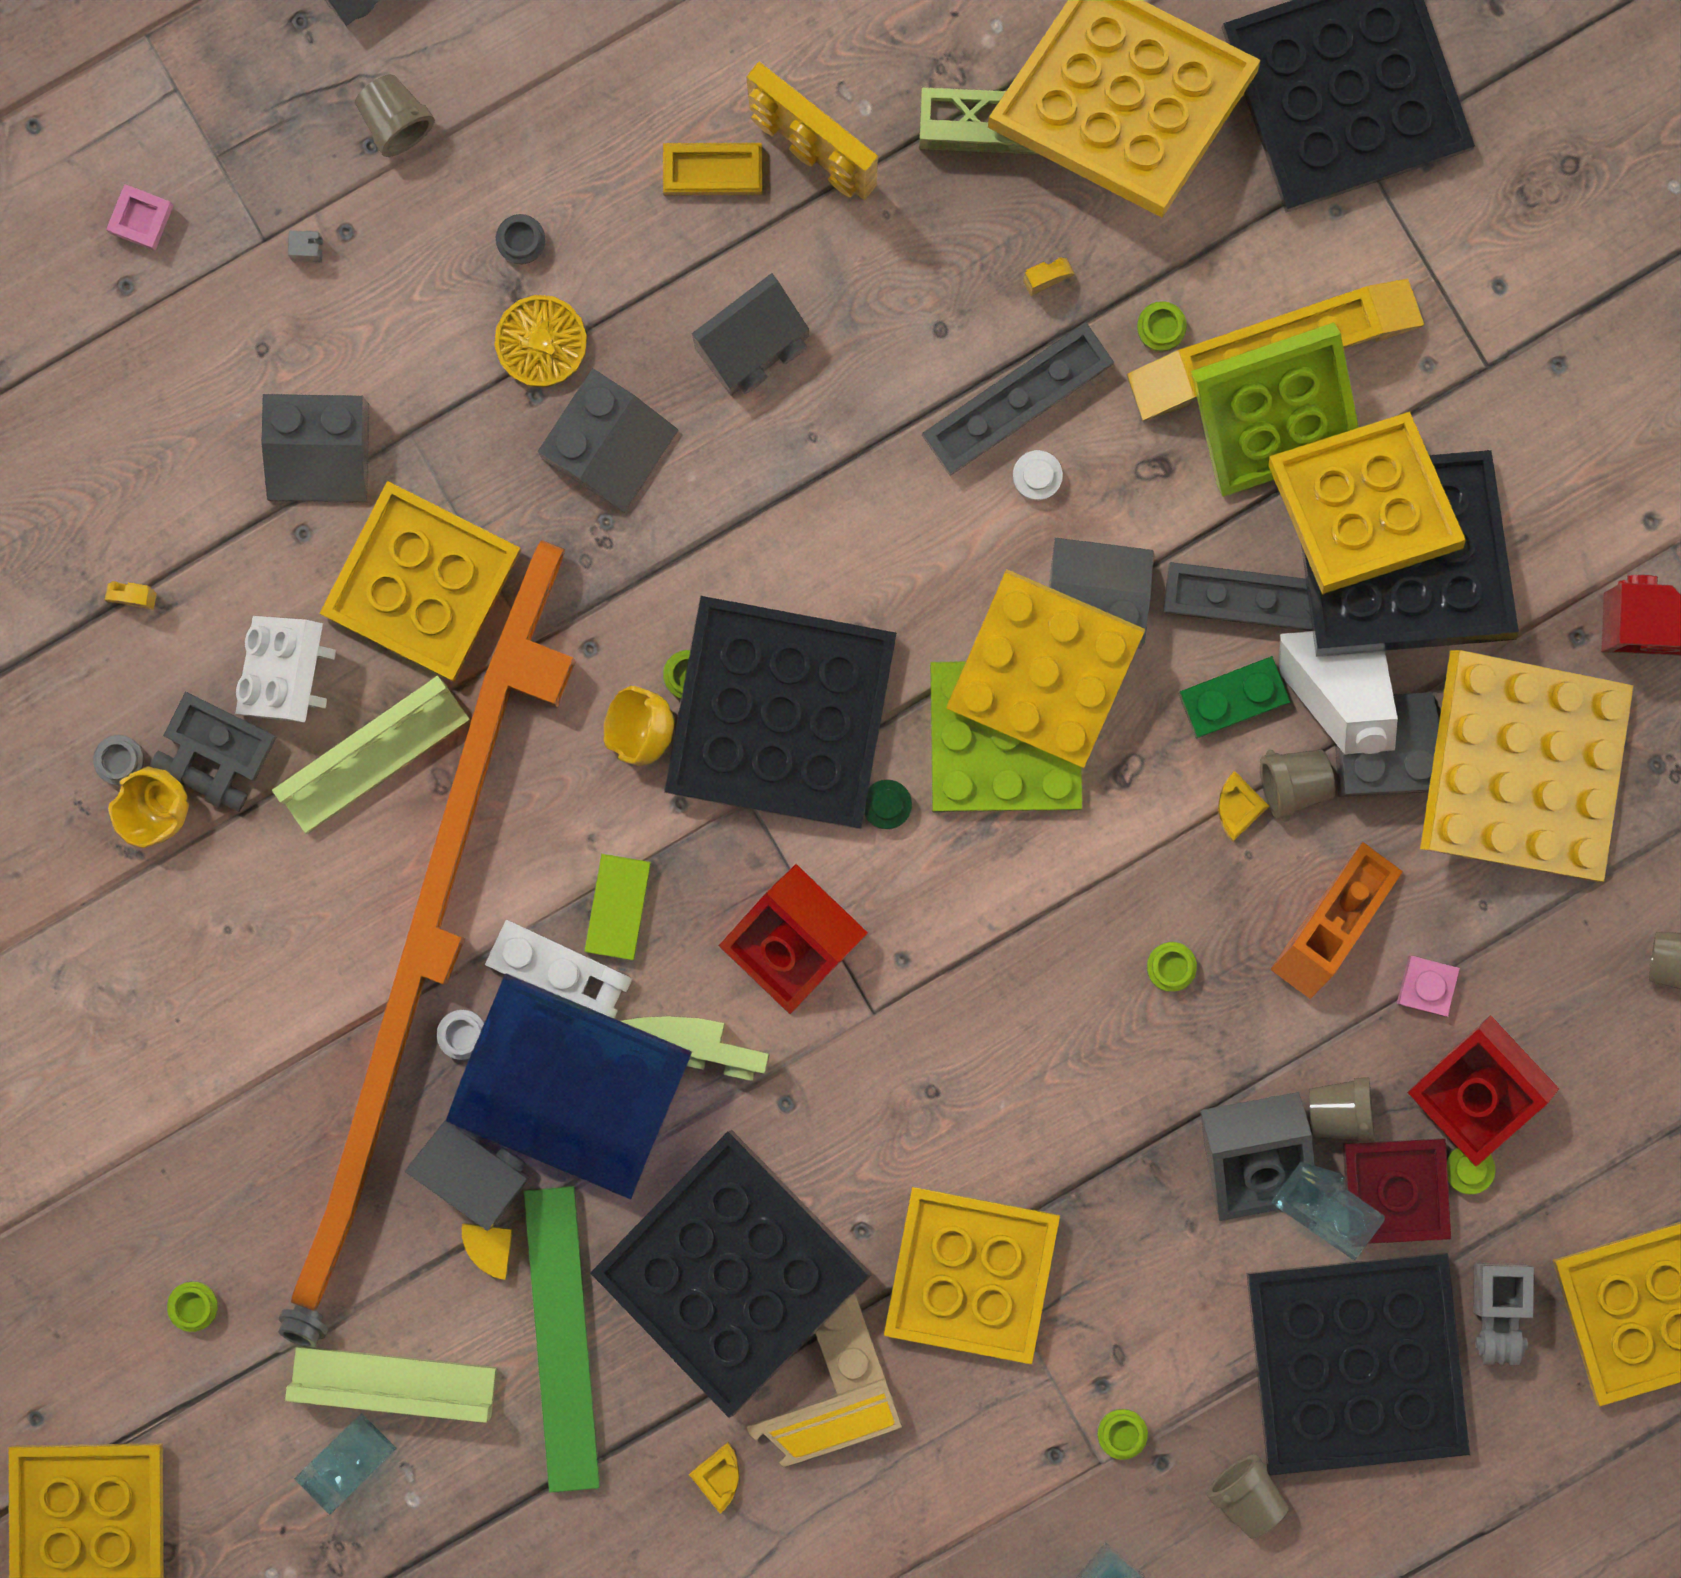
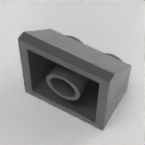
[692,273,809,396]
[538,368,679,513]
[261,394,369,503]
[1048,537,1153,649]
[1335,692,1439,797]
[1200,1092,1317,1221]
[405,1117,530,1231]

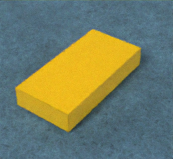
[663,143,762,195]

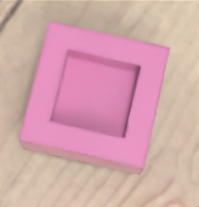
[106,184,174,251]
[1397,956,1460,1017]

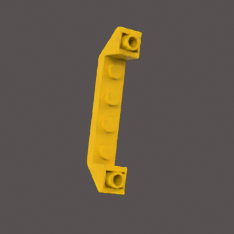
[1127,278,1424,422]

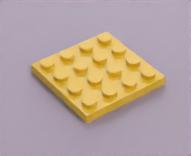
[988,0,1261,218]
[1420,650,1634,882]

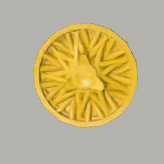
[494,295,587,388]

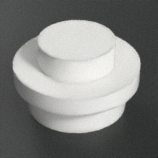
[1013,450,1063,500]
[437,1010,487,1060]

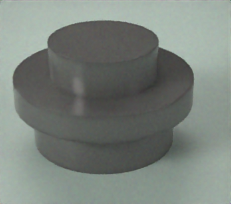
[496,214,545,264]
[278,1305,328,1348]

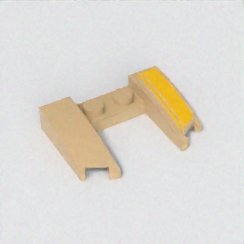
[747,1293,902,1467]

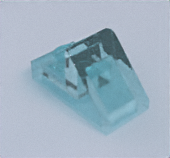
[1271,1161,1385,1261]
[294,1413,397,1515]

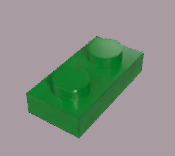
[1178,656,1290,739]

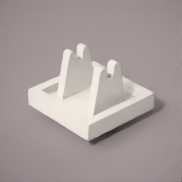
[235,616,336,723]

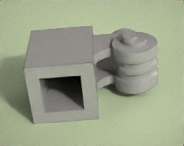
[1473,1263,1534,1366]

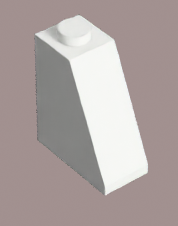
[1279,631,1398,754]

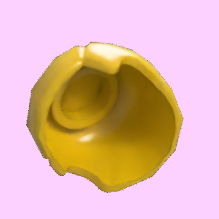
[603,685,674,766]
[108,766,189,848]

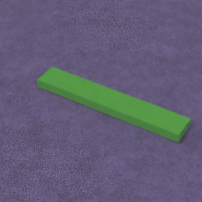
[524,1186,600,1493]

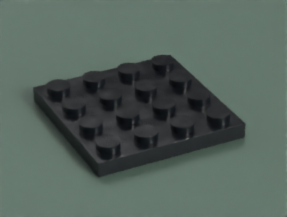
[1221,0,1475,213]
[1301,450,1519,657]
[664,596,897,829]
[590,1130,872,1418]
[1246,1253,1470,1476]

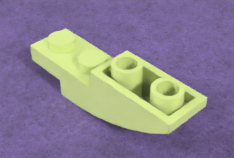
[563,1016,770,1081]

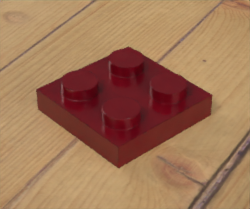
[1343,1138,1451,1245]

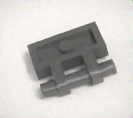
[150,691,277,812]

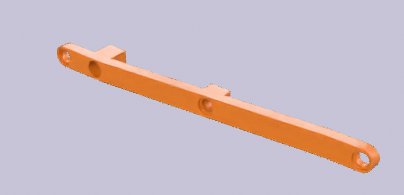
[291,540,576,1311]

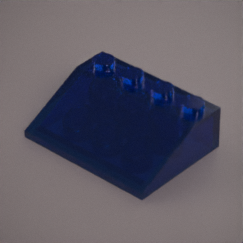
[445,973,692,1200]

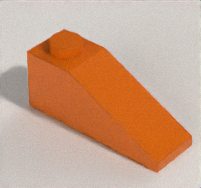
[1270,842,1403,999]

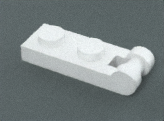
[485,920,633,1023]

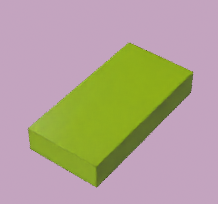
[584,853,651,960]

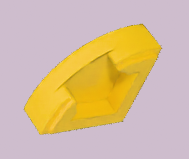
[1023,257,1075,296]
[104,581,157,610]
[1218,771,1269,842]
[462,1223,513,1280]
[689,1441,739,1514]

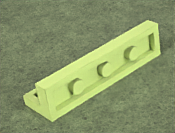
[919,87,1040,155]
[272,676,471,834]
[285,1346,497,1423]

